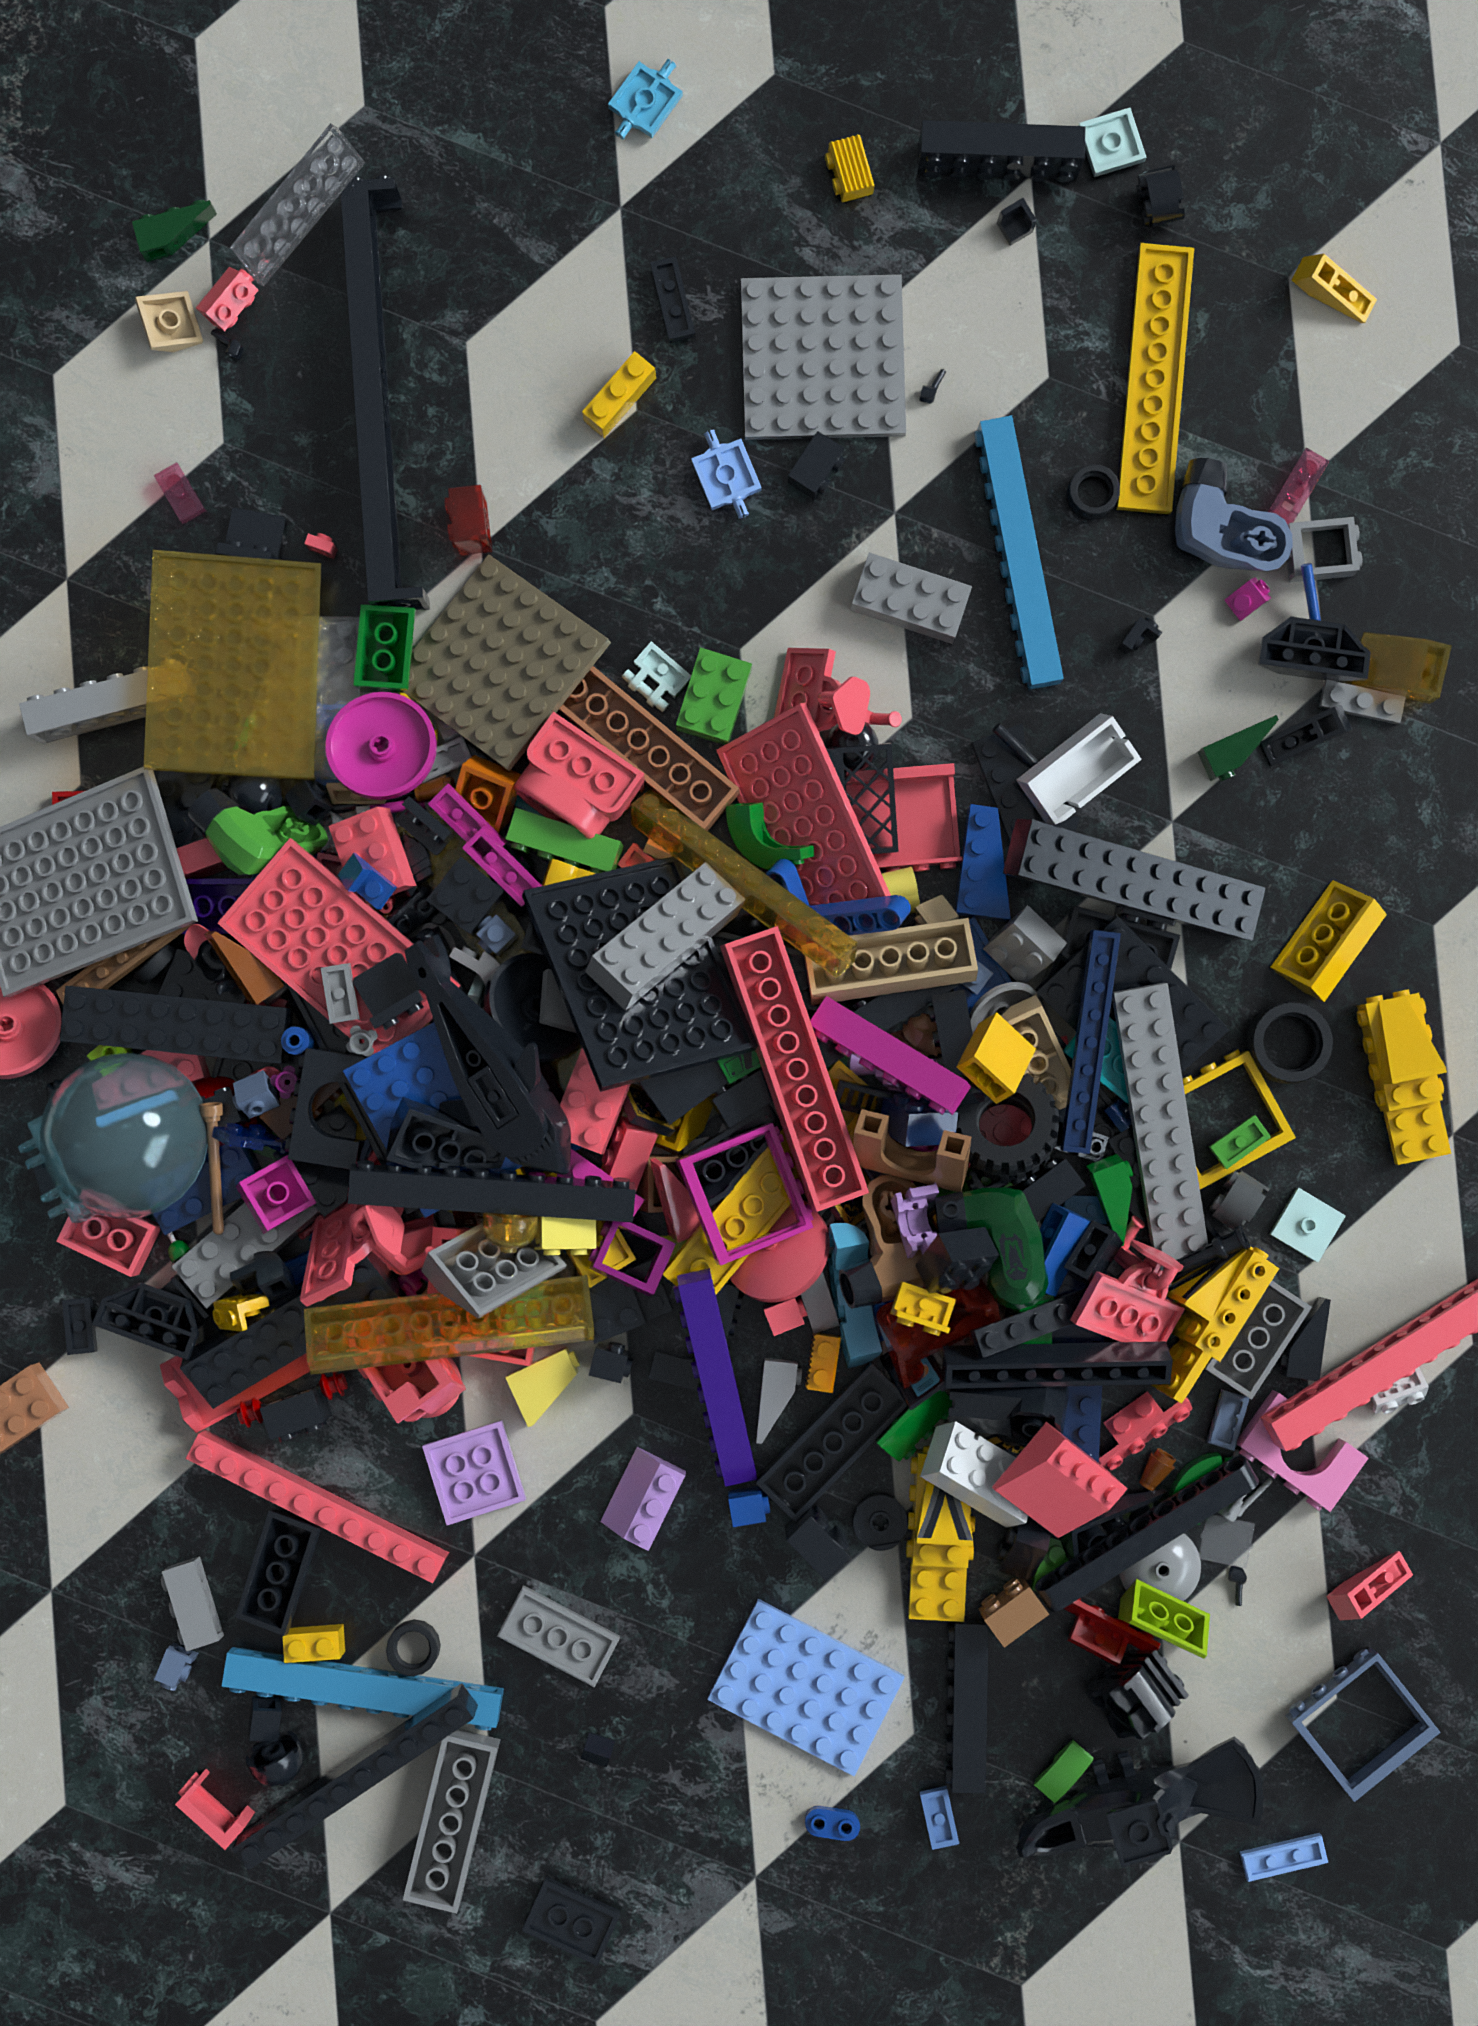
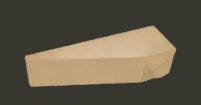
[1001,995,1071,1110]

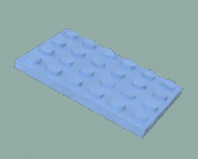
[707,1599,905,1776]

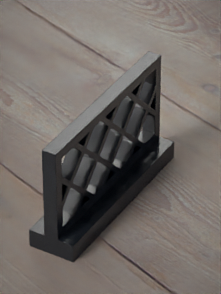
[825,743,899,854]

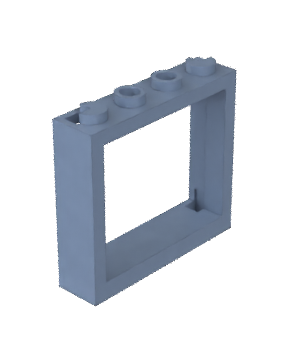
[1285,1647,1441,1802]

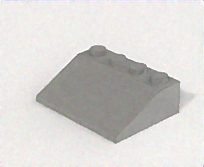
[421,1214,567,1319]

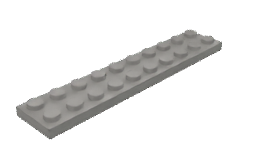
[1112,982,1208,1260]

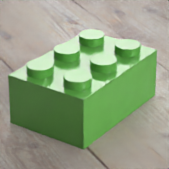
[676,648,752,745]

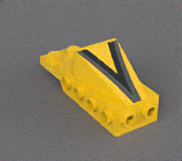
[1151,1246,1279,1404]
[906,1446,975,1622]

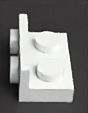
[1371,1367,1429,1414]

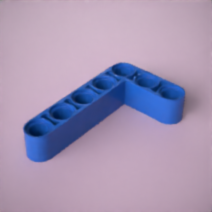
[763,859,911,942]

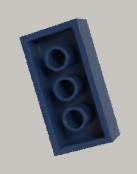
[139,1133,262,1235]

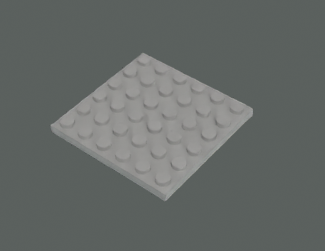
[741,274,906,440]

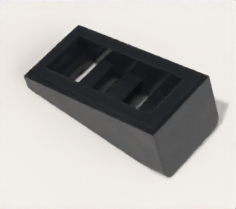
[835,1079,892,1114]

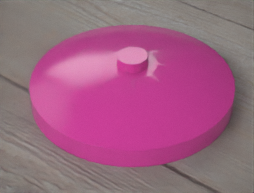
[325,692,437,800]

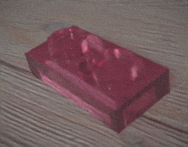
[154,462,206,524]

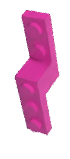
[428,783,542,907]

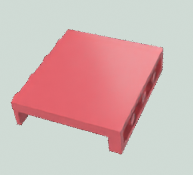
[844,763,963,872]

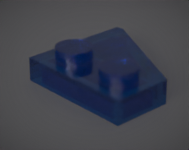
[212,1123,289,1154]

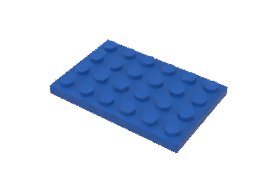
[343,1022,522,1218]

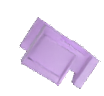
[891,1183,939,1258]

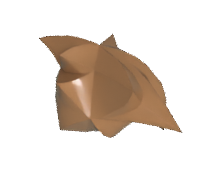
[890,1013,942,1057]

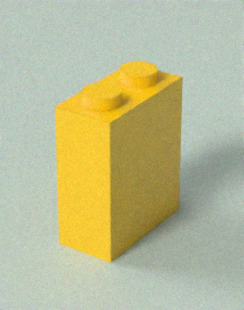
[957,1012,1036,1104]

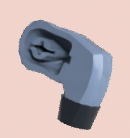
[1175,458,1293,571]

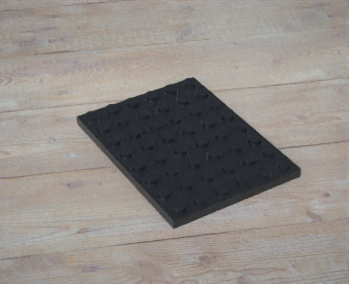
[522,856,758,1092]

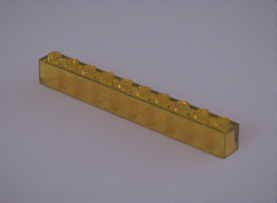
[631,789,858,979]

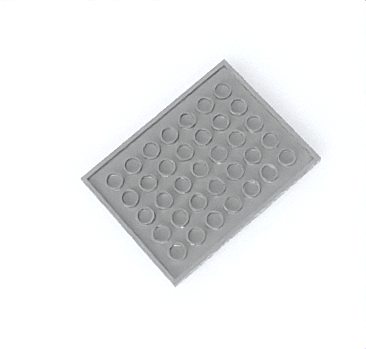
[0,765,198,997]

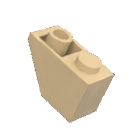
[915,895,959,926]

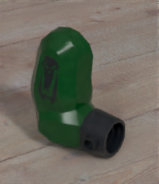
[934,1187,1049,1309]

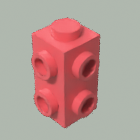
[196,267,258,331]

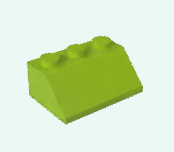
[1118,1579,1210,1659]

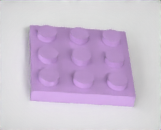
[422,1420,526,1525]

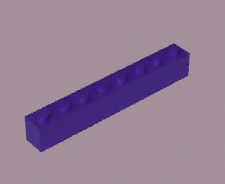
[673,1268,757,1487]

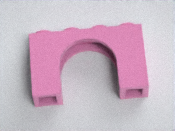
[1237,1390,1369,1512]

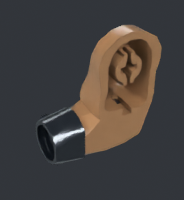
[839,1175,924,1309]

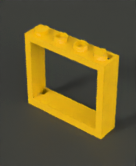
[1182,1049,1296,1189]

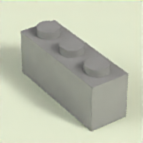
[161,1556,224,1651]

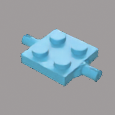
[608,59,683,140]

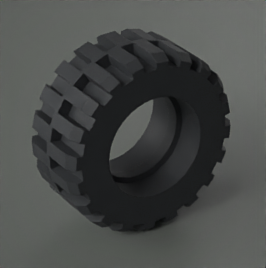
[956,1073,1059,1181]

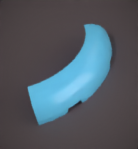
[828,1223,882,1369]

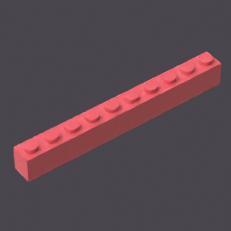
[1260,1279,1478,1452]
[186,1429,449,1583]

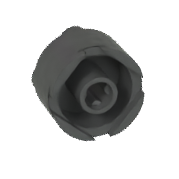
[1208,1170,1270,1231]

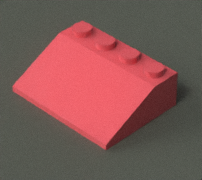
[992,1422,1128,1538]

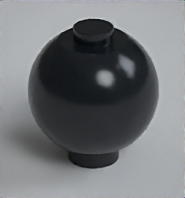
[222,766,282,815]

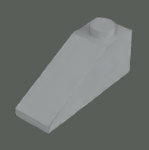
[756,1358,802,1444]

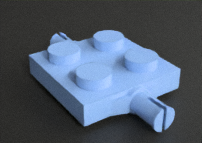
[691,430,761,519]

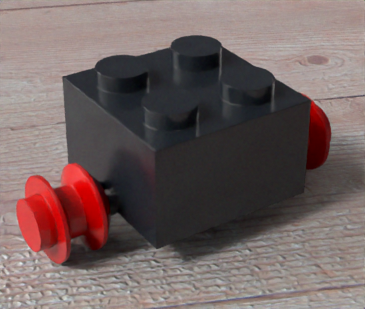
[237,1369,348,1442]

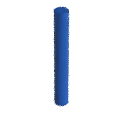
[1301,563,1321,621]

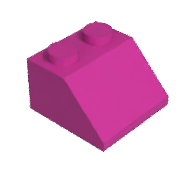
[236,1155,316,1234]

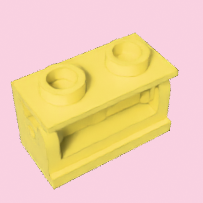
[534,1216,596,1256]

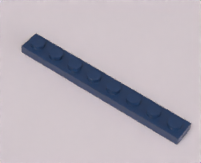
[1060,930,1121,1154]

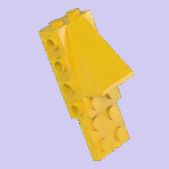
[1357,989,1451,1165]

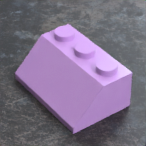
[600,1447,686,1551]

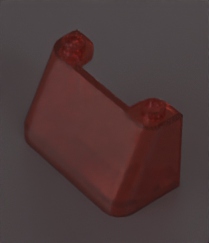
[877,1279,1000,1389]

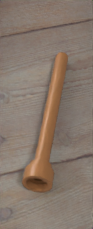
[200,1102,224,1235]

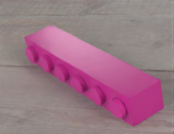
[810,996,971,1115]

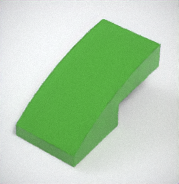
[1034,1740,1093,1803]

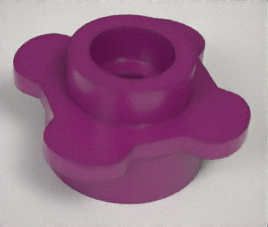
[270,1066,301,1099]

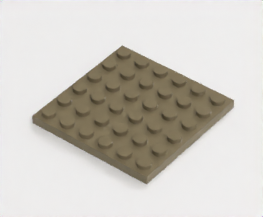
[402,554,611,772]

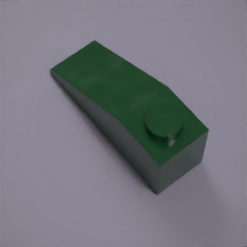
[1197,715,1279,782]

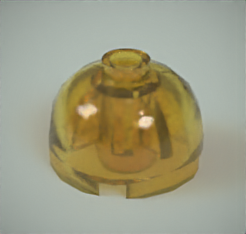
[482,1213,539,1253]

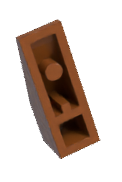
[204,931,284,1005]

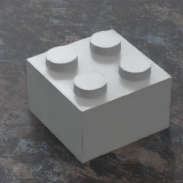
[983,905,1067,984]

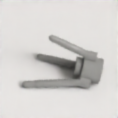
[1218,1449,1272,1522]

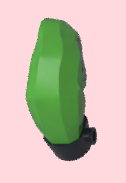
[188,788,329,875]

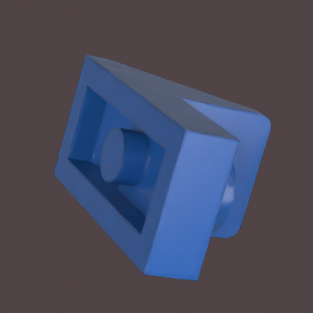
[338,853,397,909]

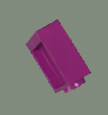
[588,1221,676,1296]

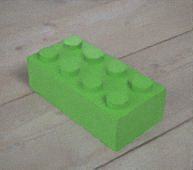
[506,808,624,874]

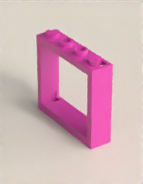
[676,1123,814,1266]

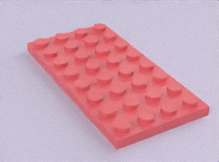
[716,703,891,946]
[218,838,461,1054]

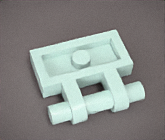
[622,641,691,712]

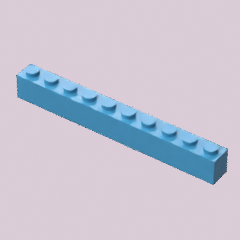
[974,415,1064,690]
[222,1647,504,1730]

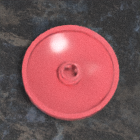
[0,984,62,1079]
[730,1200,830,1303]

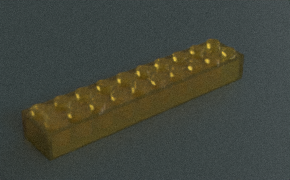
[304,1275,594,1374]

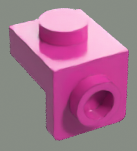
[1224,577,1271,621]

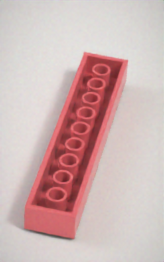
[720,926,869,1212]

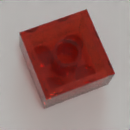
[445,485,493,555]

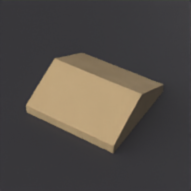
[135,291,203,352]

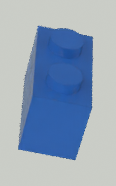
[728,1486,770,1527]

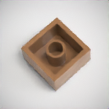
[979,1577,1049,1648]

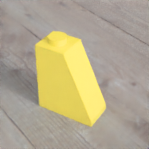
[505,1347,580,1428]

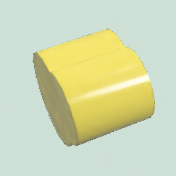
[882,867,920,914]

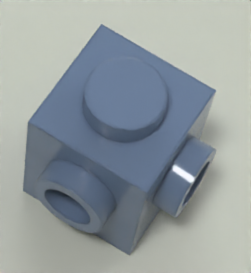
[477,915,518,956]
[232,1070,280,1119]

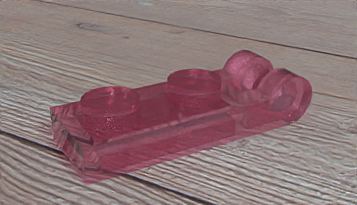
[1268,447,1329,525]

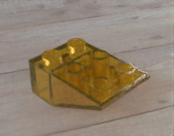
[1351,632,1452,704]

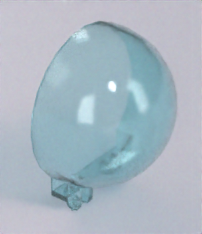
[18,1052,208,1223]

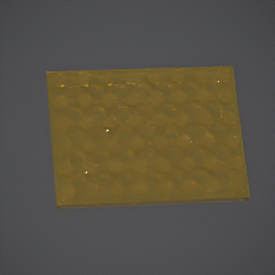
[144,550,321,780]

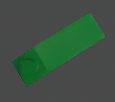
[1086,1154,1133,1246]

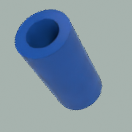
[281,1027,319,1056]

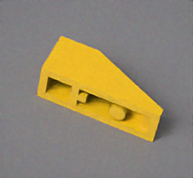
[1291,253,1377,323]

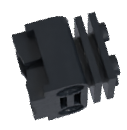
[1085,1650,1189,1740]

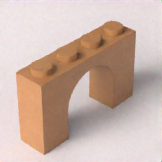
[853,1109,972,1192]

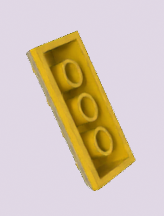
[1270,880,1387,1002]

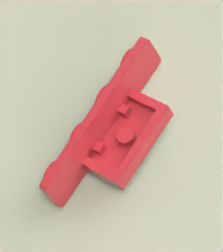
[1099,1391,1193,1470]

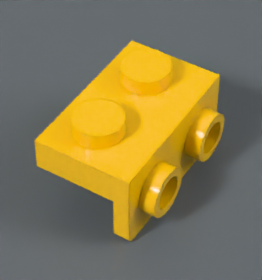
[890,1281,956,1336]

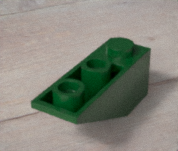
[132,200,217,262]

